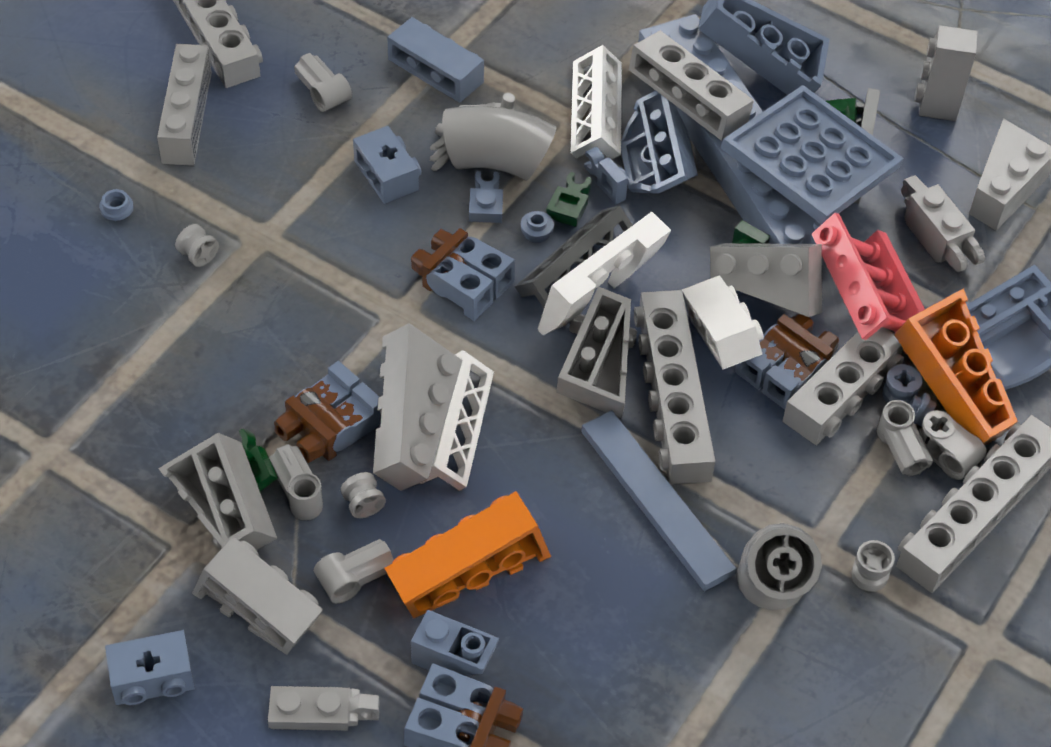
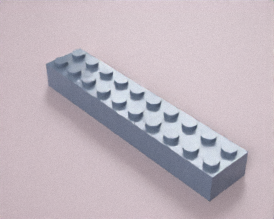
[638,14,826,265]

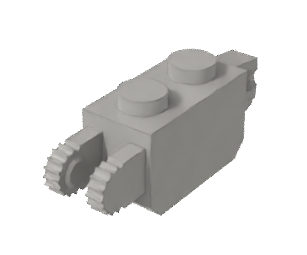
[901,175,985,272]

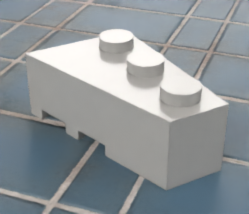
[969,118,1051,231]

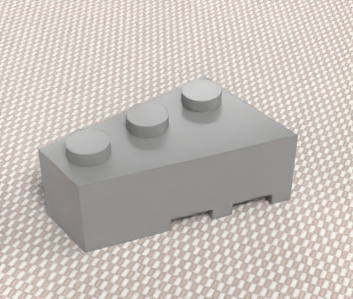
[914,25,978,121]
[710,243,822,317]
[556,287,631,419]
[158,433,277,550]
[192,536,323,655]

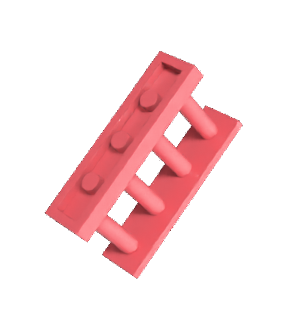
[812,212,925,354]

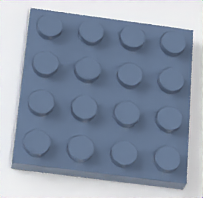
[720,85,904,224]

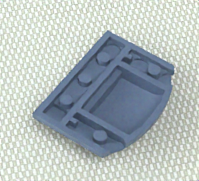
[967,265,1051,390]

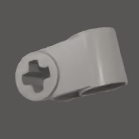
[918,410,987,480]

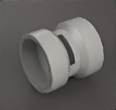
[851,540,895,592]

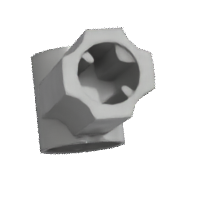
[294,53,352,112]
[876,400,933,477]
[269,444,323,520]
[313,539,394,604]

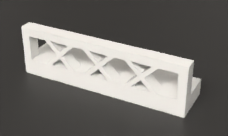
[571,45,622,159]
[420,350,494,491]

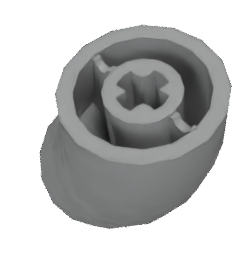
[442,106,556,181]
[736,523,822,610]

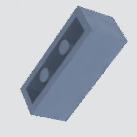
[387,17,484,103]

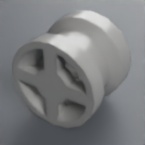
[175,224,219,267]
[341,472,386,519]

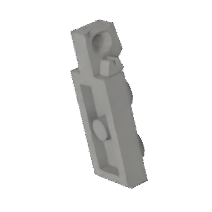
[268,686,380,731]

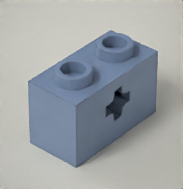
[353,126,421,204]
[105,630,195,705]

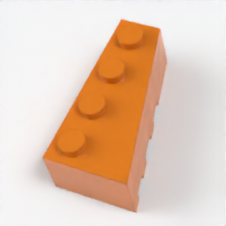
[894,288,1018,445]
[384,491,551,619]

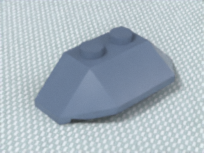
[621,90,698,194]

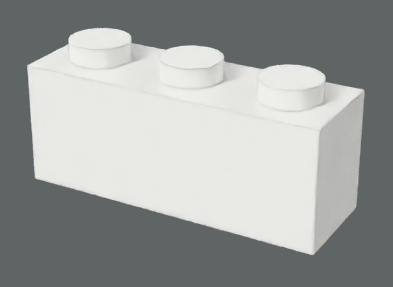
[682,275,764,369]

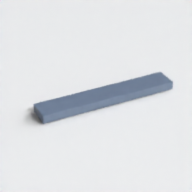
[581,410,736,592]

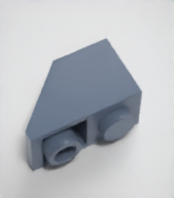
[411,610,499,676]

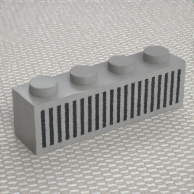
[157,44,212,166]

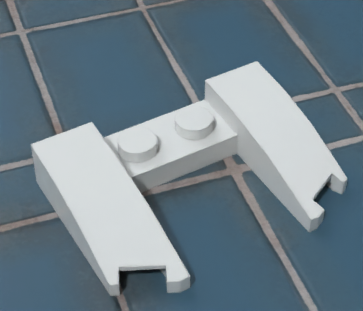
[538,212,671,335]

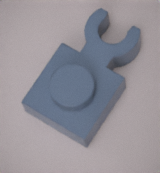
[584,147,629,205]
[469,171,503,223]

